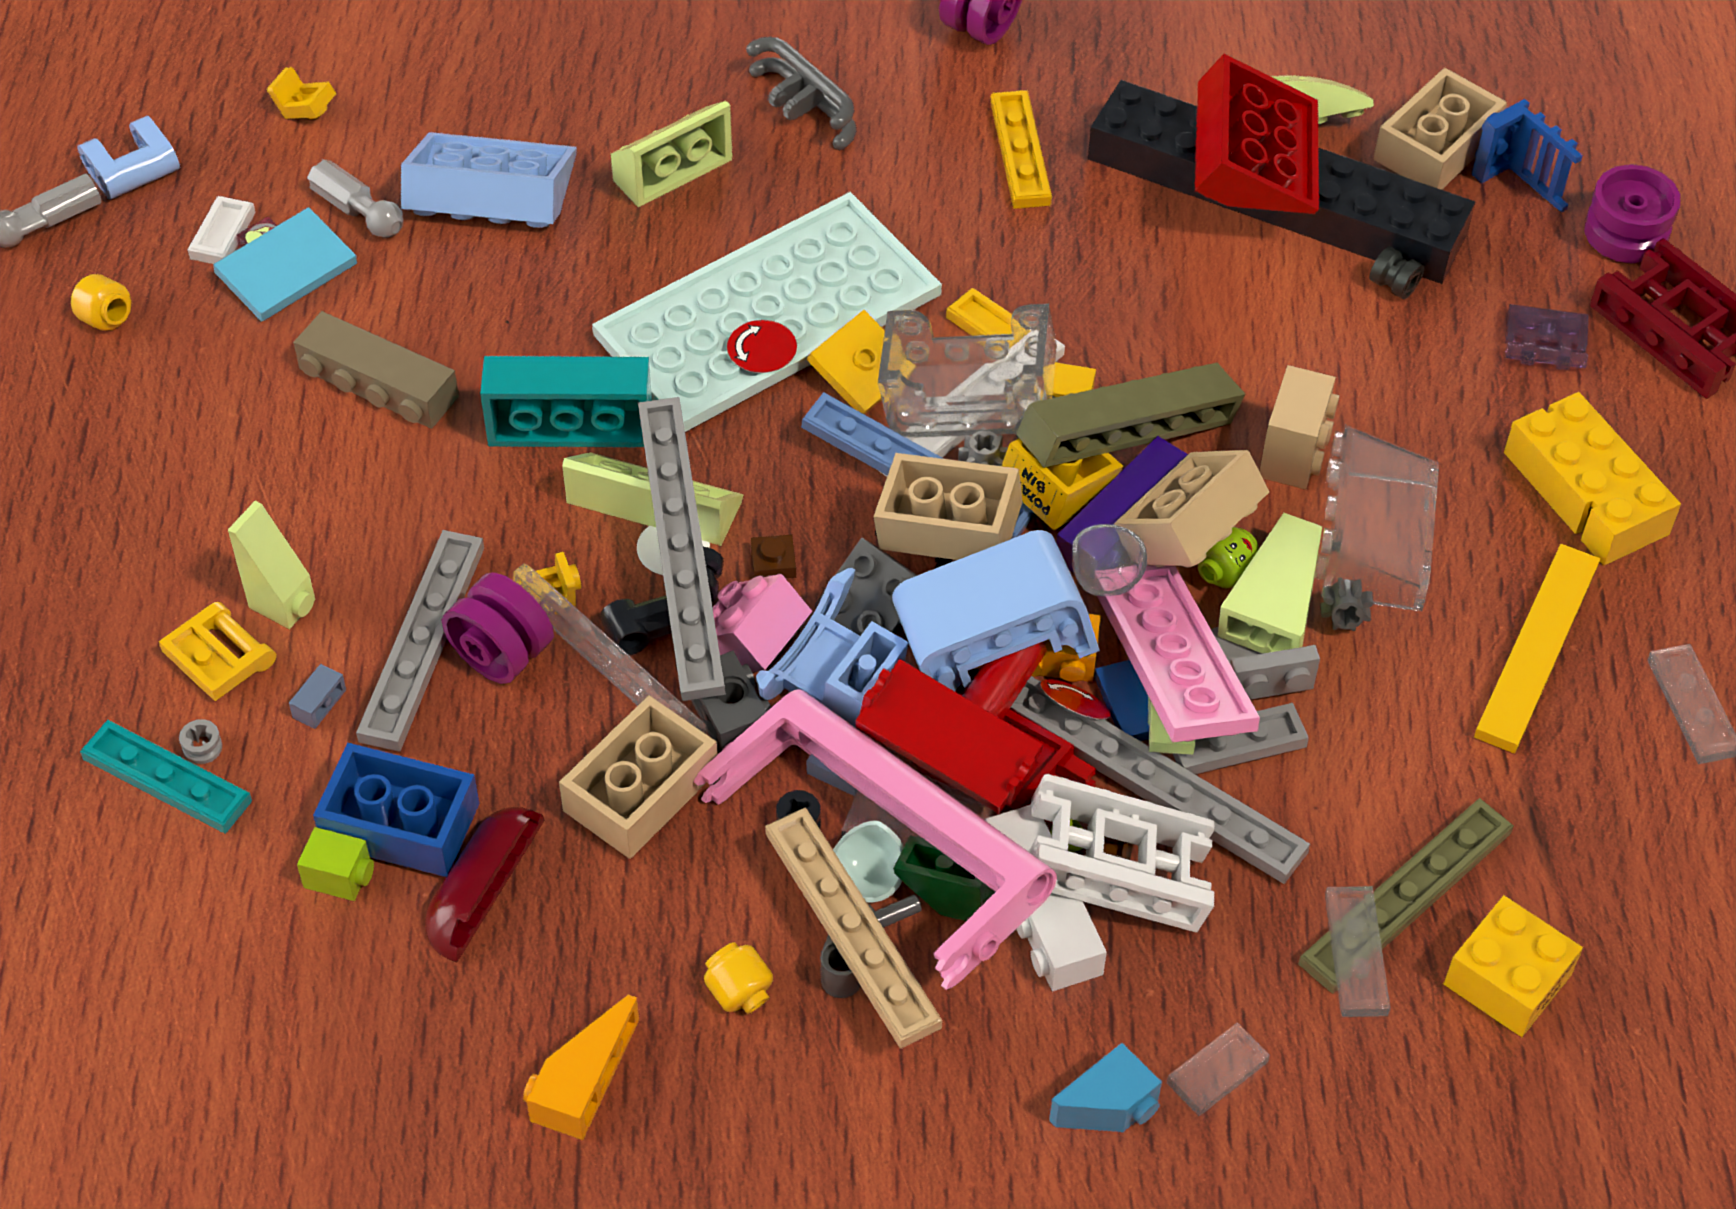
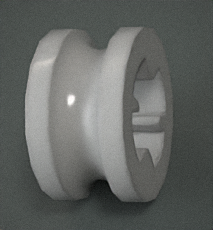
[179,719,223,764]

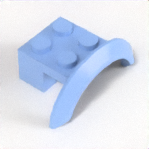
[756,568,909,730]

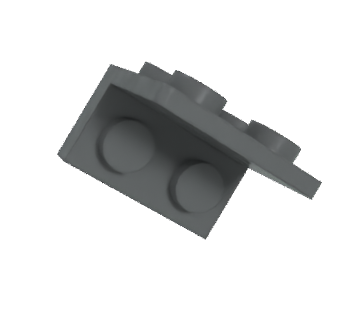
[815,538,918,636]

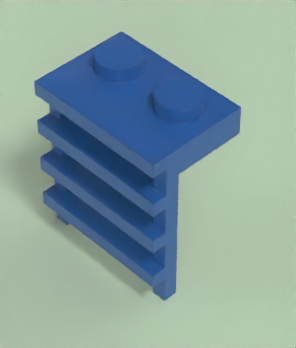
[1472,99,1583,213]

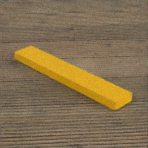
[1474,544,1601,754]

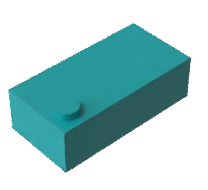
[480,356,652,447]

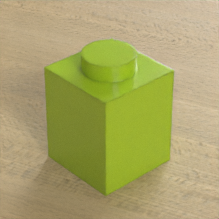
[297,827,374,901]

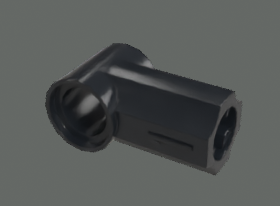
[600,595,672,656]

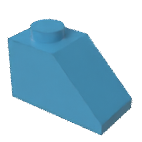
[1049,1043,1162,1132]

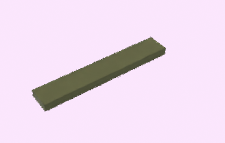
[1298,798,1514,994]

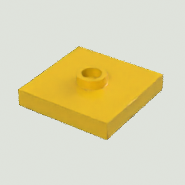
[806,310,919,415]

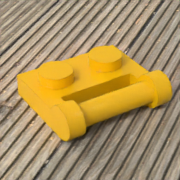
[159,602,276,701]

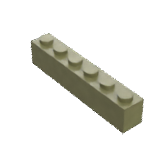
[1016,362,1245,467]

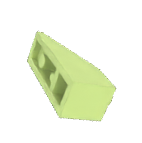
[228,501,315,629]

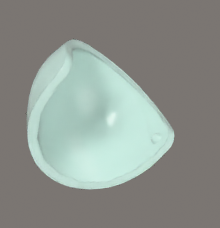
[833,821,904,903]

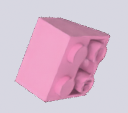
[713,574,812,672]

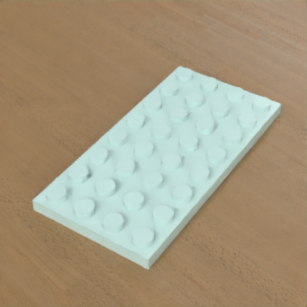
[592,192,942,432]

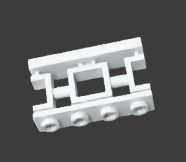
[1029,774,1215,933]

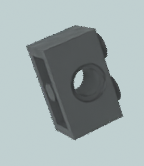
[691,651,771,753]

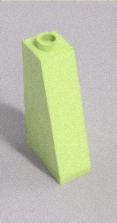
[1217,513,1322,654]

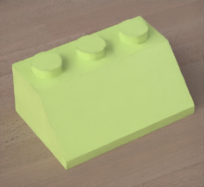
[611,101,732,207]

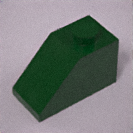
[893,835,996,921]

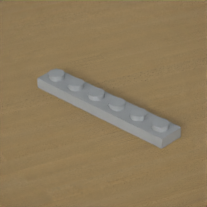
[356,530,484,751]

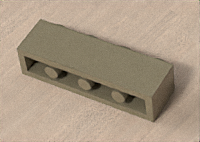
[293,311,459,429]

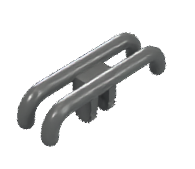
[746,36,857,150]

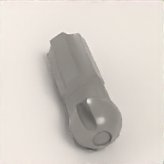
[307,159,404,238]
[0,173,102,248]

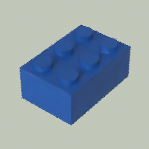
[313,743,480,877]

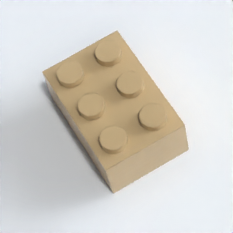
[1373,68,1507,190]
[1114,450,1270,567]
[874,453,1023,560]
[559,695,717,859]

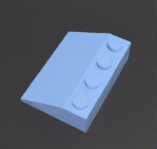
[401,132,577,227]

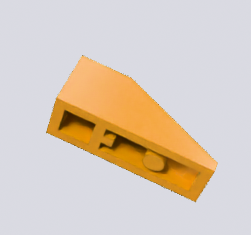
[523,995,639,1140]

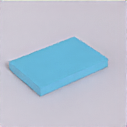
[213,207,357,322]

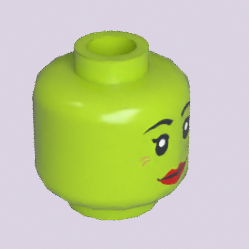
[1198,527,1259,589]

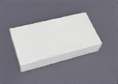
[188,196,256,264]

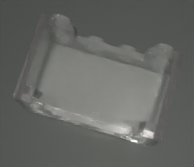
[878,303,1057,438]

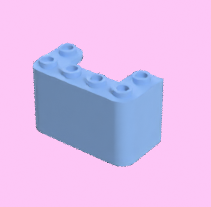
[892,530,1100,692]

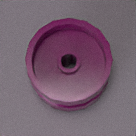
[939,0,1022,45]
[1584,164,1681,263]
[441,572,554,684]

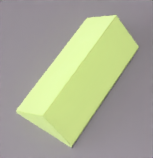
[562,452,744,546]

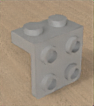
[1211,627,1320,699]

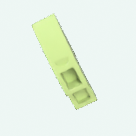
[1271,75,1374,124]

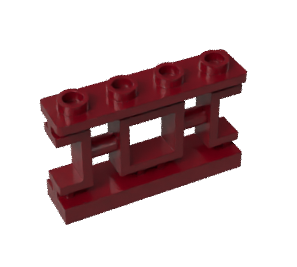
[1590,238,1736,399]

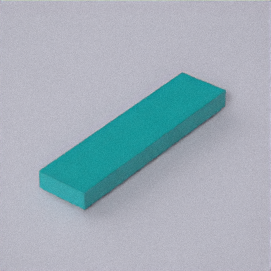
[80,720,252,834]

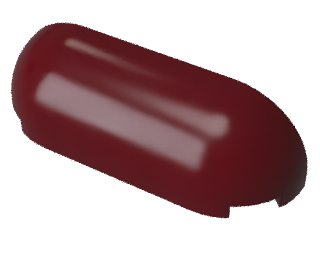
[425,807,545,963]

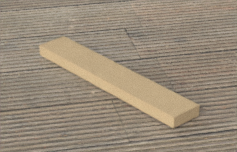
[765,807,942,1049]

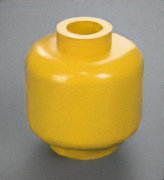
[71,274,132,331]
[704,942,773,1014]

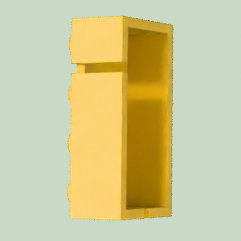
[1504,392,1681,566]

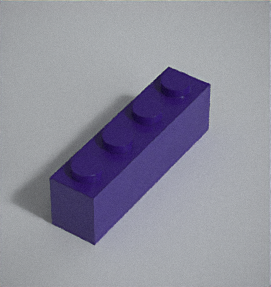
[1056,436,1188,584]

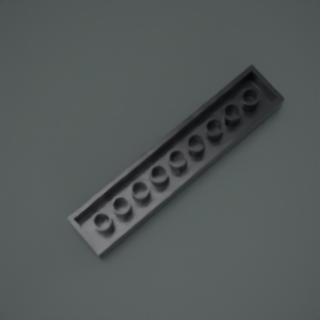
[1087,80,1476,284]

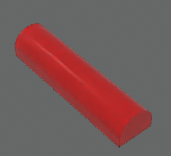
[917,641,1047,790]

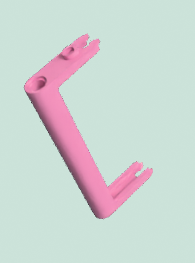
[693,689,1057,990]

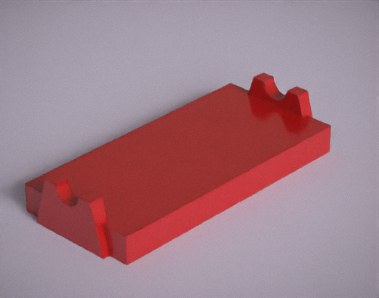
[855,659,1043,814]

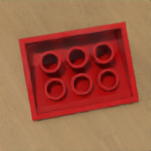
[1195,53,1319,214]

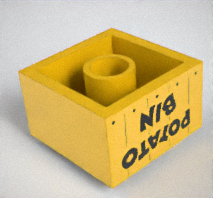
[1001,438,1123,530]
[1444,895,1583,1037]

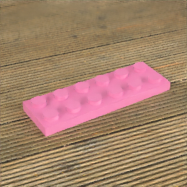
[1092,565,1260,743]

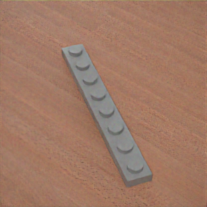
[638,397,726,701]
[1010,676,1310,884]

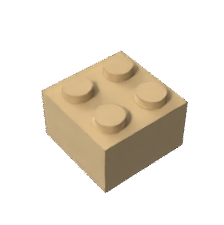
[1260,365,1340,489]

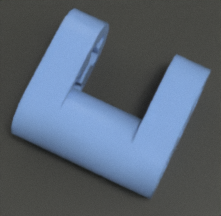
[78,116,180,200]

